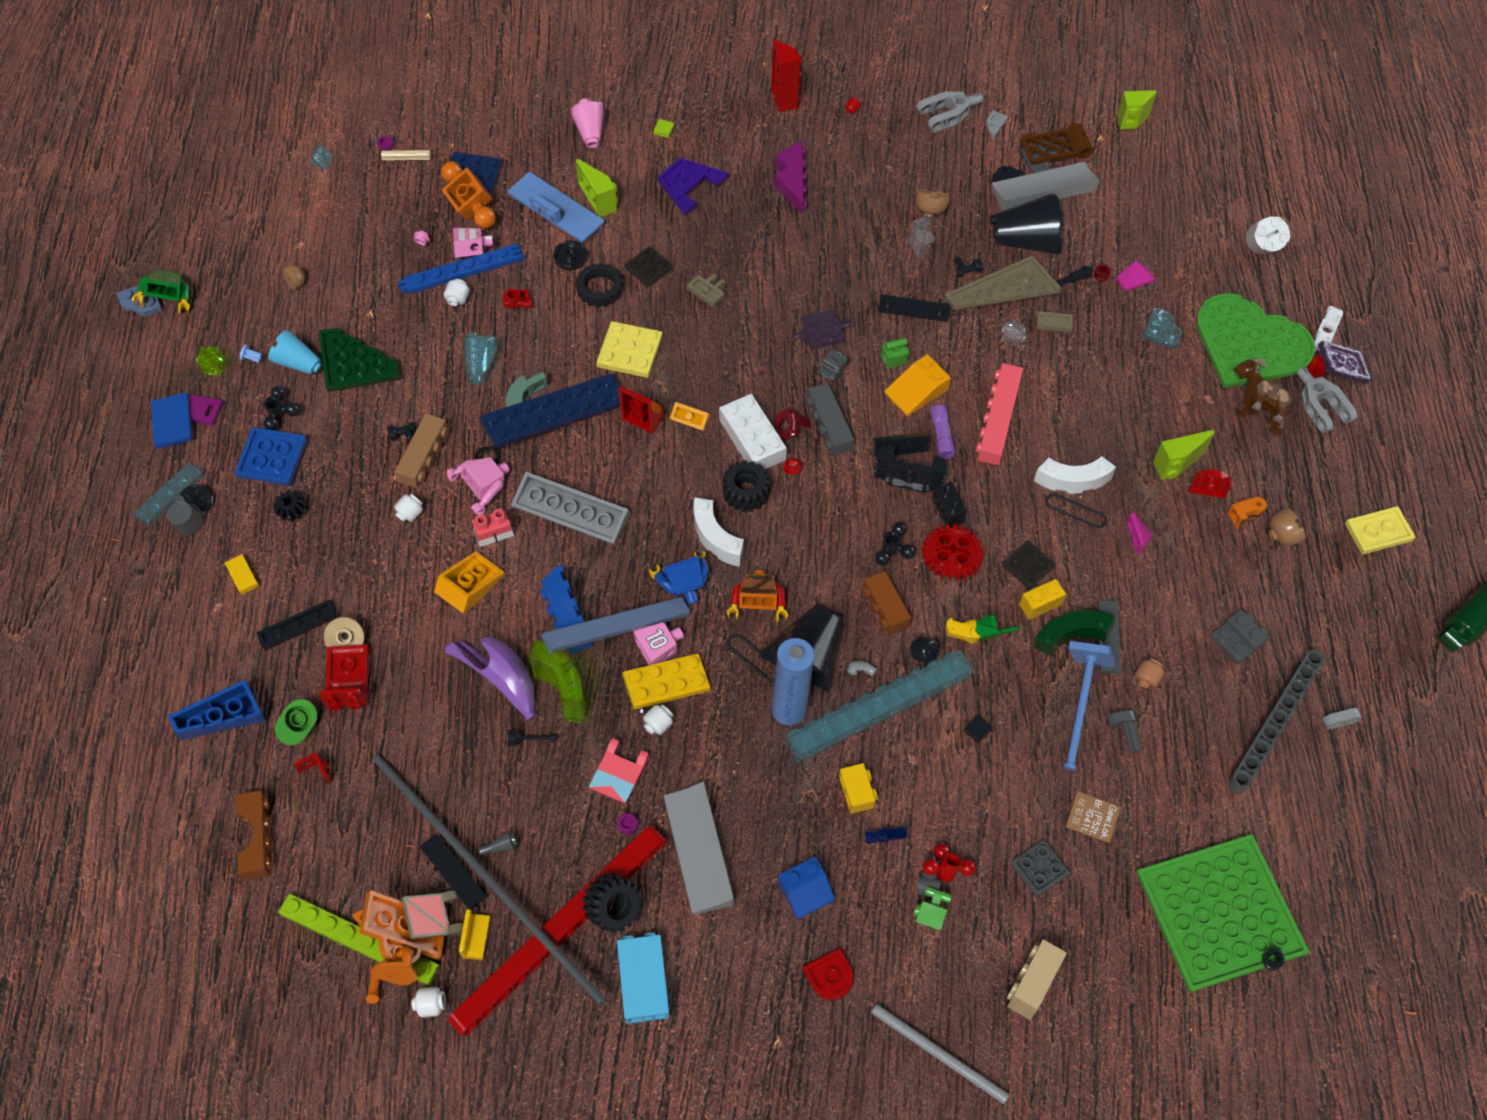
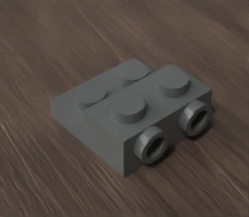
[1210,610,1269,665]

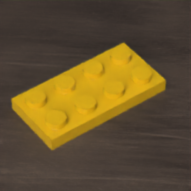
[622,653,711,710]

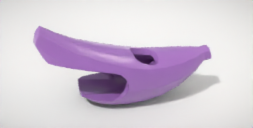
[444,636,536,720]

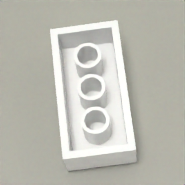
[719,394,787,469]

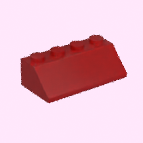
[771,39,802,112]

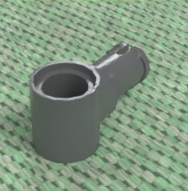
[917,855,940,897]

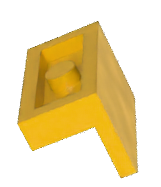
[459,909,491,960]

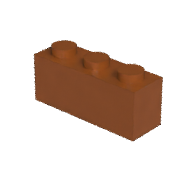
[862,571,911,635]

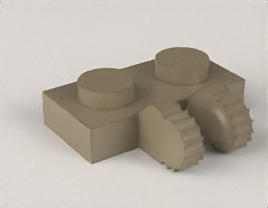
[687,274,726,307]

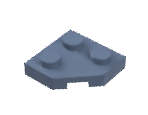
[117,285,162,317]

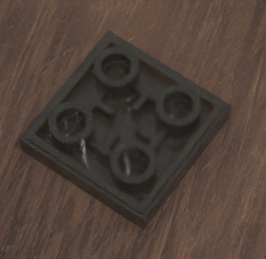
[624,246,673,288]
[1001,540,1056,590]

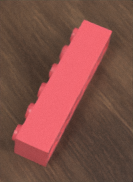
[976,363,1023,465]

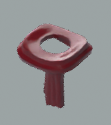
[774,409,811,441]

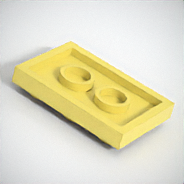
[1345,506,1416,555]

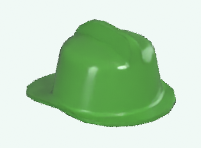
[275,699,317,745]

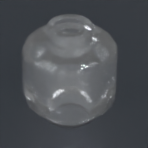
[1000,319,1028,346]

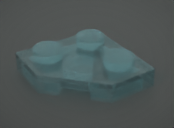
[1142,308,1183,349]

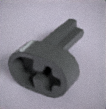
[1107,710,1142,754]

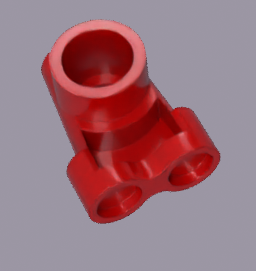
[502,288,532,309]

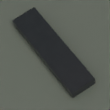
[256,599,338,651]
[419,834,487,910]

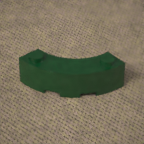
[1034,610,1115,657]

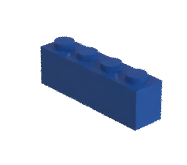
[539,565,592,655]

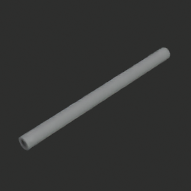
[871,1004,1009,1104]

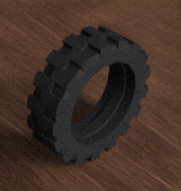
[576,263,623,308]

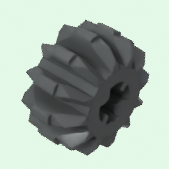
[819,349,847,381]

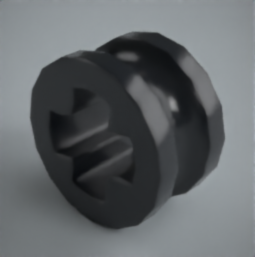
[1262,949,1285,971]

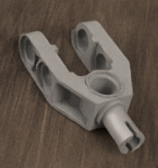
[916,92,983,132]
[1296,367,1357,433]

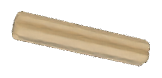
[381,150,431,161]

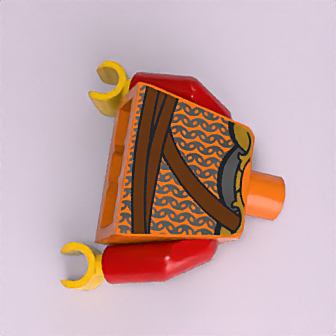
[727,570,788,622]

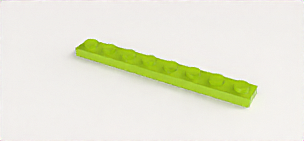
[278,894,440,986]

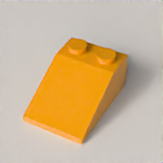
[884,354,951,417]
[434,551,505,614]

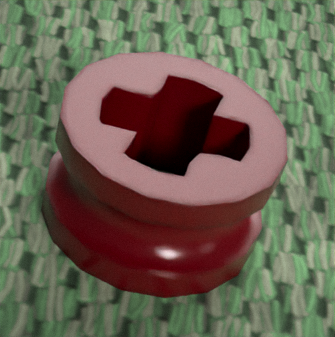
[1094,264,1111,282]

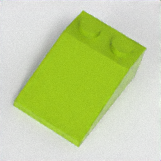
[576,159,618,217]
[1153,430,1215,480]

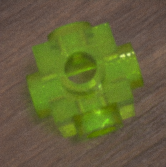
[196,346,225,375]

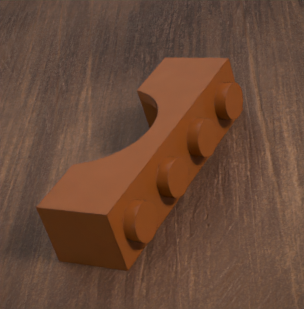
[236,791,272,881]

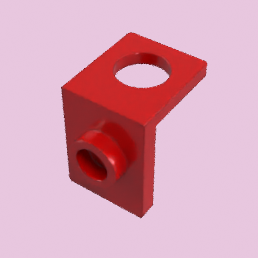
[294,752,331,783]

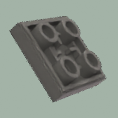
[1010,840,1070,898]

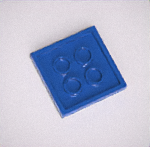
[234,427,307,486]

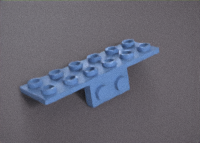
[507,172,604,243]

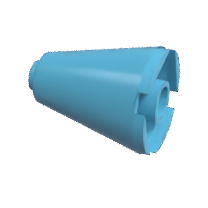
[268,330,322,375]

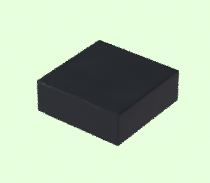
[964,715,993,744]

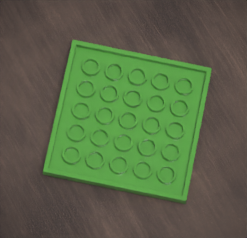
[1136,834,1310,993]

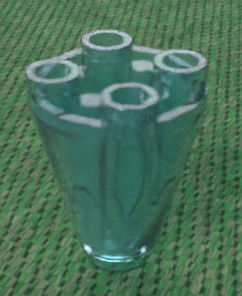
[462,332,499,385]

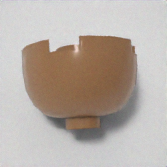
[915,189,950,217]
[1268,508,1306,546]

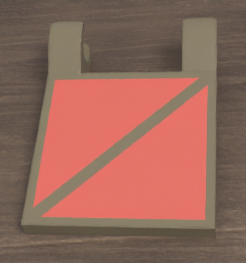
[401,890,464,939]

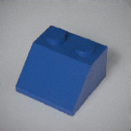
[777,857,835,920]

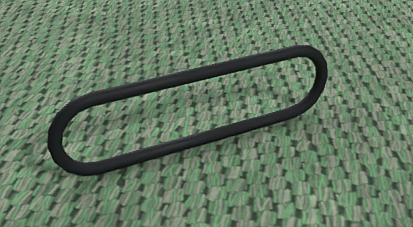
[1045,493,1107,528]
[727,634,776,682]

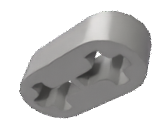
[1322,708,1362,730]

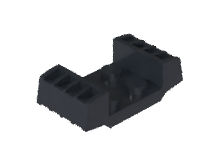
[873,445,947,493]

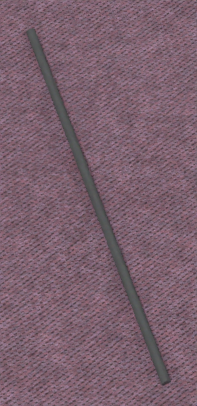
[372,754,606,1006]

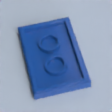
[151,392,193,449]

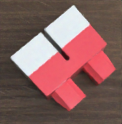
[472,508,514,547]

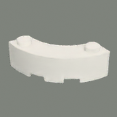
[1034,456,1116,494]
[694,498,744,567]

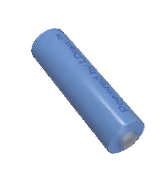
[772,638,814,725]

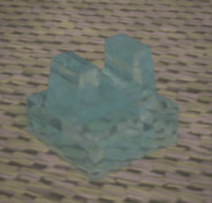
[309,144,333,169]

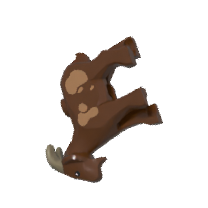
[1234,358,1294,436]

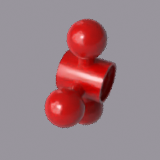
[922,843,976,882]

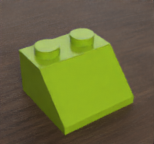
[1117,90,1157,129]

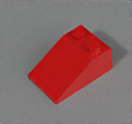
[618,386,664,434]

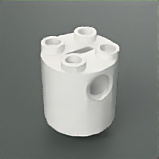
[1246,216,1290,255]

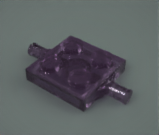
[793,309,852,350]

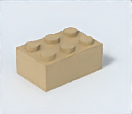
[1007,939,1067,1021]

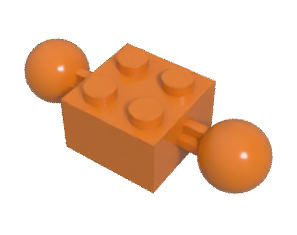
[441,161,496,229]

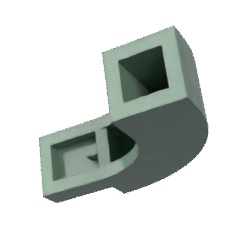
[506,372,548,407]

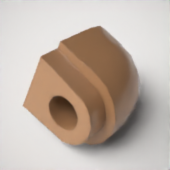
[283,265,305,290]

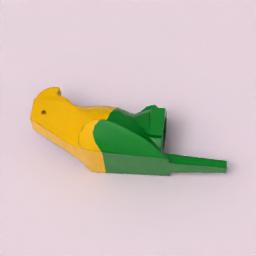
[945,614,1020,644]

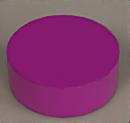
[377,135,395,151]
[617,813,638,835]

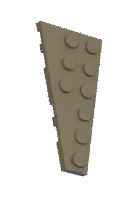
[944,256,1062,310]

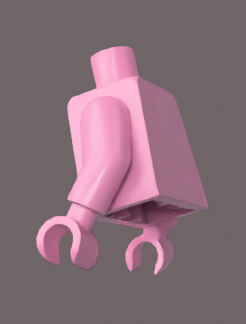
[447,457,509,515]

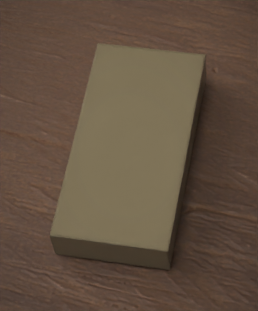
[1036,311,1073,332]

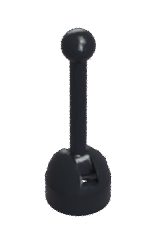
[508,730,557,746]

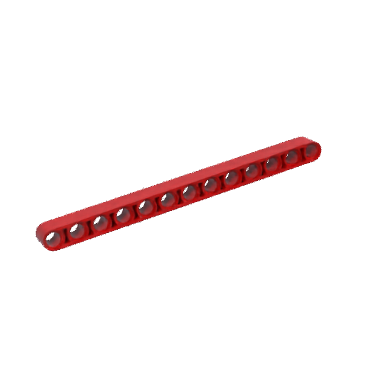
[448,825,667,1037]

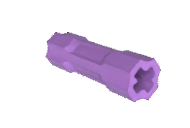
[931,405,955,459]

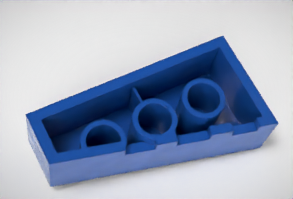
[168,680,266,740]

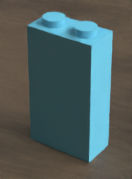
[617,933,669,1024]

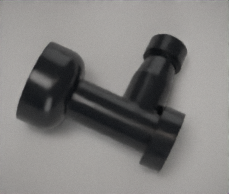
[954,256,983,277]
[387,422,416,444]

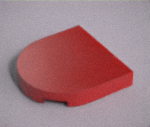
[1188,470,1231,499]
[802,948,853,1000]

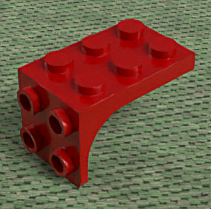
[319,644,369,711]

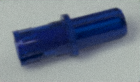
[865,827,907,844]

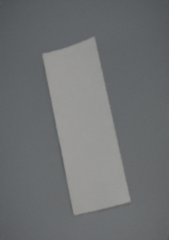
[991,162,1100,211]
[511,472,631,545]
[664,781,734,915]

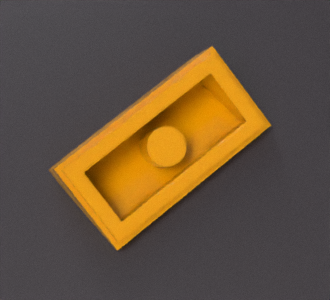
[670,402,711,431]

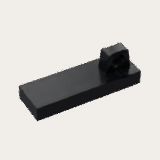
[873,432,929,458]

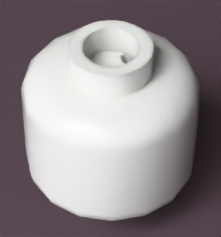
[444,279,469,306]
[394,494,423,522]
[643,705,673,735]
[412,987,446,1018]

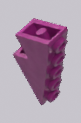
[774,141,807,214]

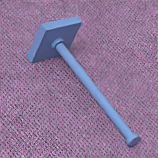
[1063,641,1115,771]

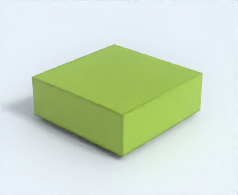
[653,119,675,138]

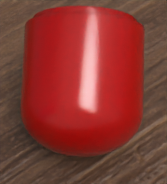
[845,97,861,114]

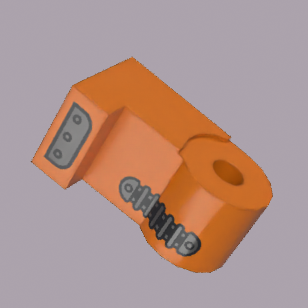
[1227,497,1267,528]

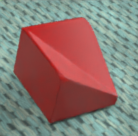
[1307,352,1330,378]

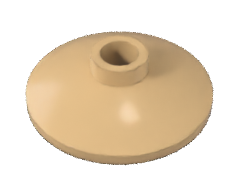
[324,617,364,647]

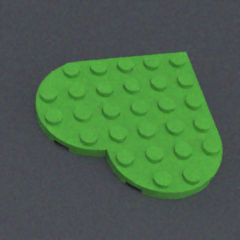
[1196,294,1315,388]

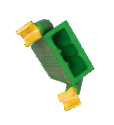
[132,270,190,315]

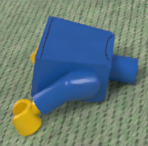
[649,551,709,605]

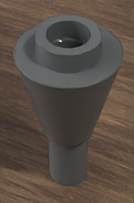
[478,830,518,856]

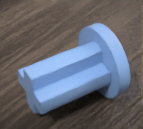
[240,345,263,363]

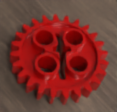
[921,524,984,582]

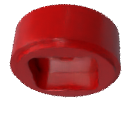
[783,459,802,475]

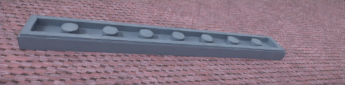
[542,597,690,653]

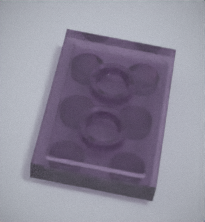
[1318,340,1371,384]

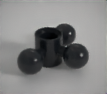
[263,386,300,430]
[875,522,916,566]

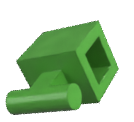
[880,338,910,369]
[913,886,952,931]

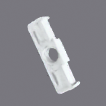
[1314,306,1343,354]

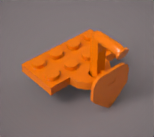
[359,890,444,1004]

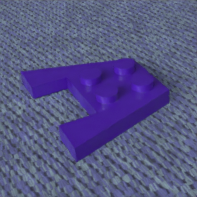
[658,158,729,216]

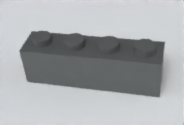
[805,383,854,456]

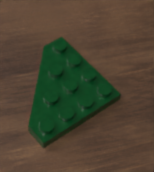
[319,328,400,392]

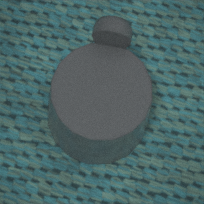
[167,495,203,535]

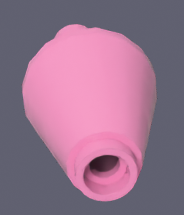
[571,99,604,148]

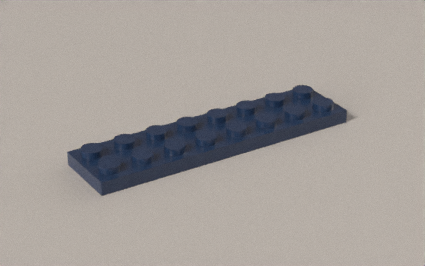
[479,373,620,448]

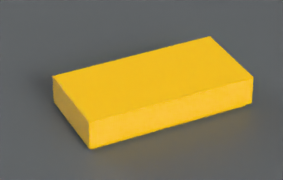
[225,554,259,595]

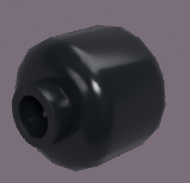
[910,637,940,664]

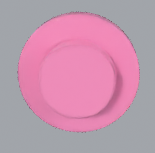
[413,231,430,246]

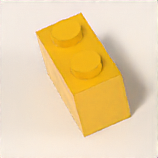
[1019,579,1066,620]
[839,763,878,814]

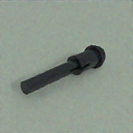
[1056,265,1092,286]

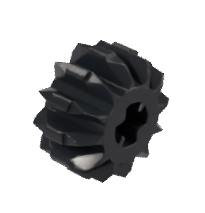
[273,489,306,522]

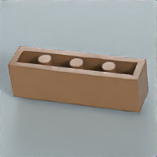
[394,413,449,488]

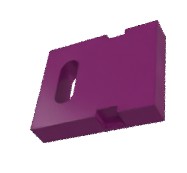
[189,395,223,426]

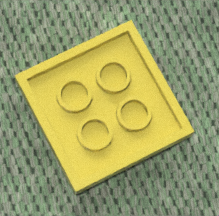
[596,321,663,378]

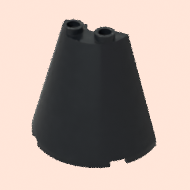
[990,193,1063,254]
[759,604,844,692]

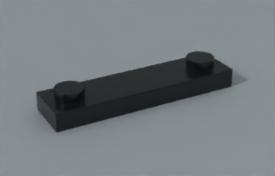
[878,294,950,322]

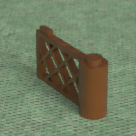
[1020,123,1094,165]

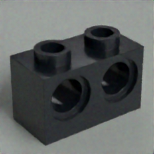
[932,482,967,528]

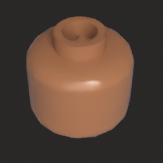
[1134,658,1165,689]

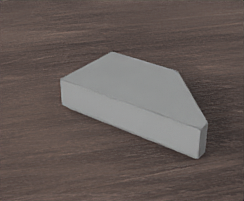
[985,110,1008,140]

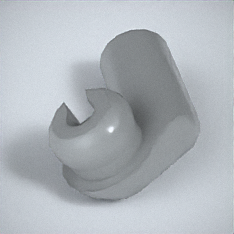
[847,661,878,677]

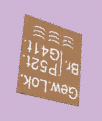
[1066,791,1121,843]

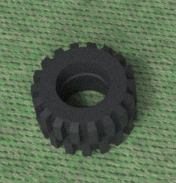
[723,460,770,512]
[582,873,642,933]

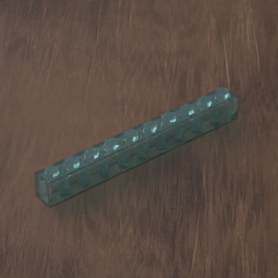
[786,650,973,763]

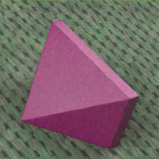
[1116,261,1155,292]
[1126,513,1153,555]

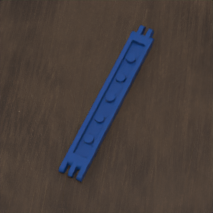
[397,244,524,294]

